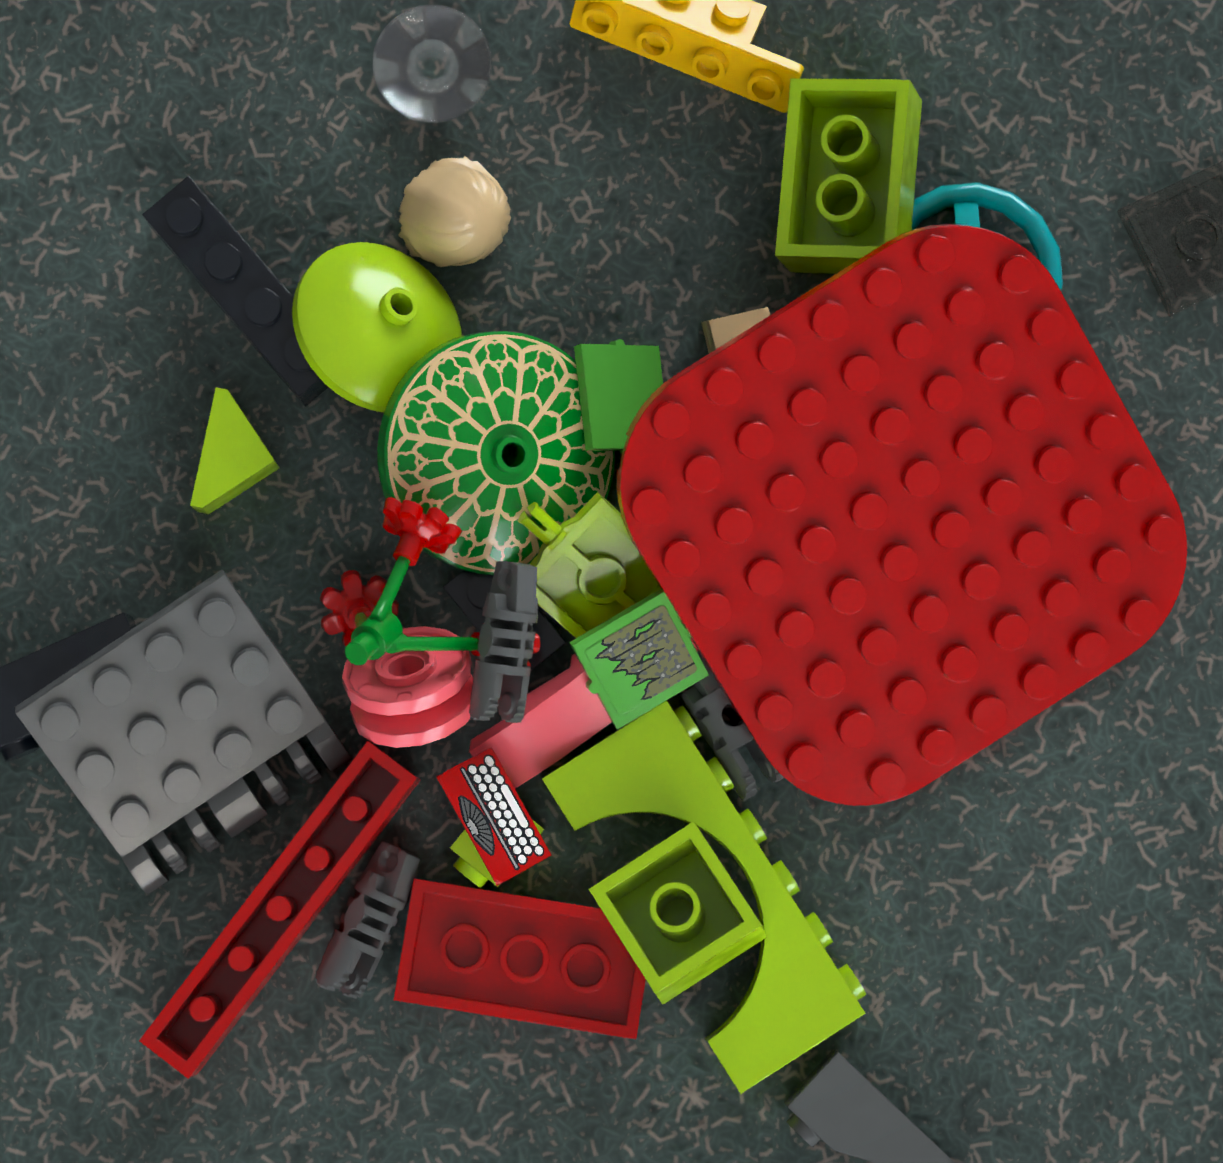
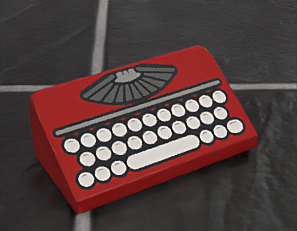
[436,747,552,886]

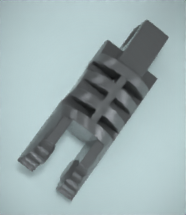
[469,561,538,723]
[315,842,420,999]

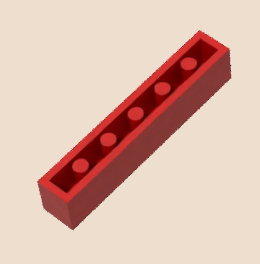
[139,741,421,1079]

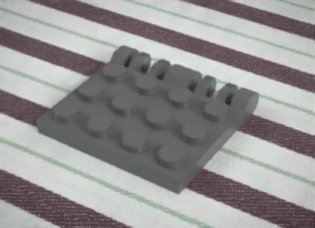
[15,569,352,895]

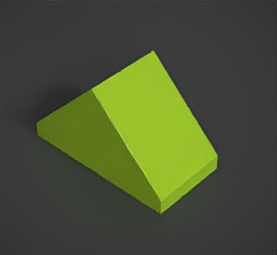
[190,387,280,514]

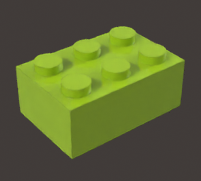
[775,78,922,274]

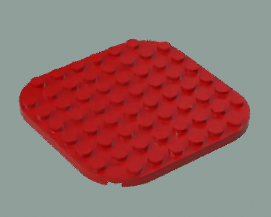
[617,224,1187,806]

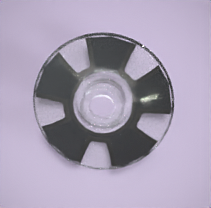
[373,5,492,123]

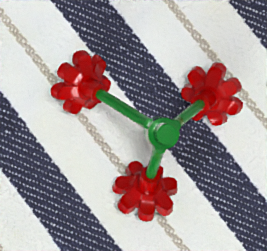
[320,497,541,667]

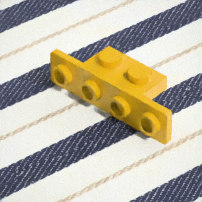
[569,0,804,113]

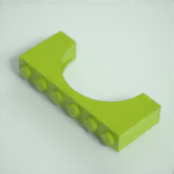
[542,700,867,1094]

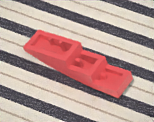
[469,638,698,789]

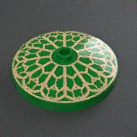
[377,331,615,575]

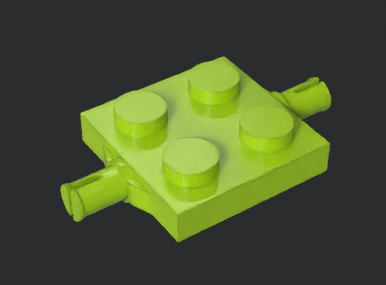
[518,492,661,638]

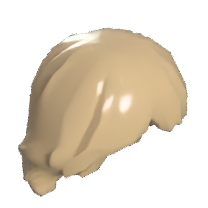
[398,156,511,267]

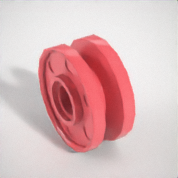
[342,626,473,748]

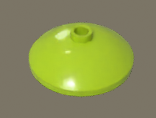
[292,242,462,412]

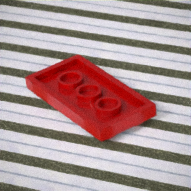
[394,878,646,1040]

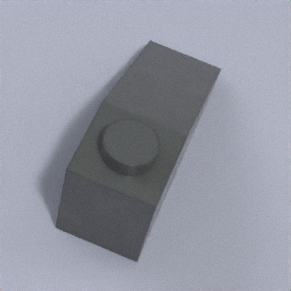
[784,1049,955,1163]

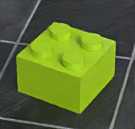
[589,821,766,1004]

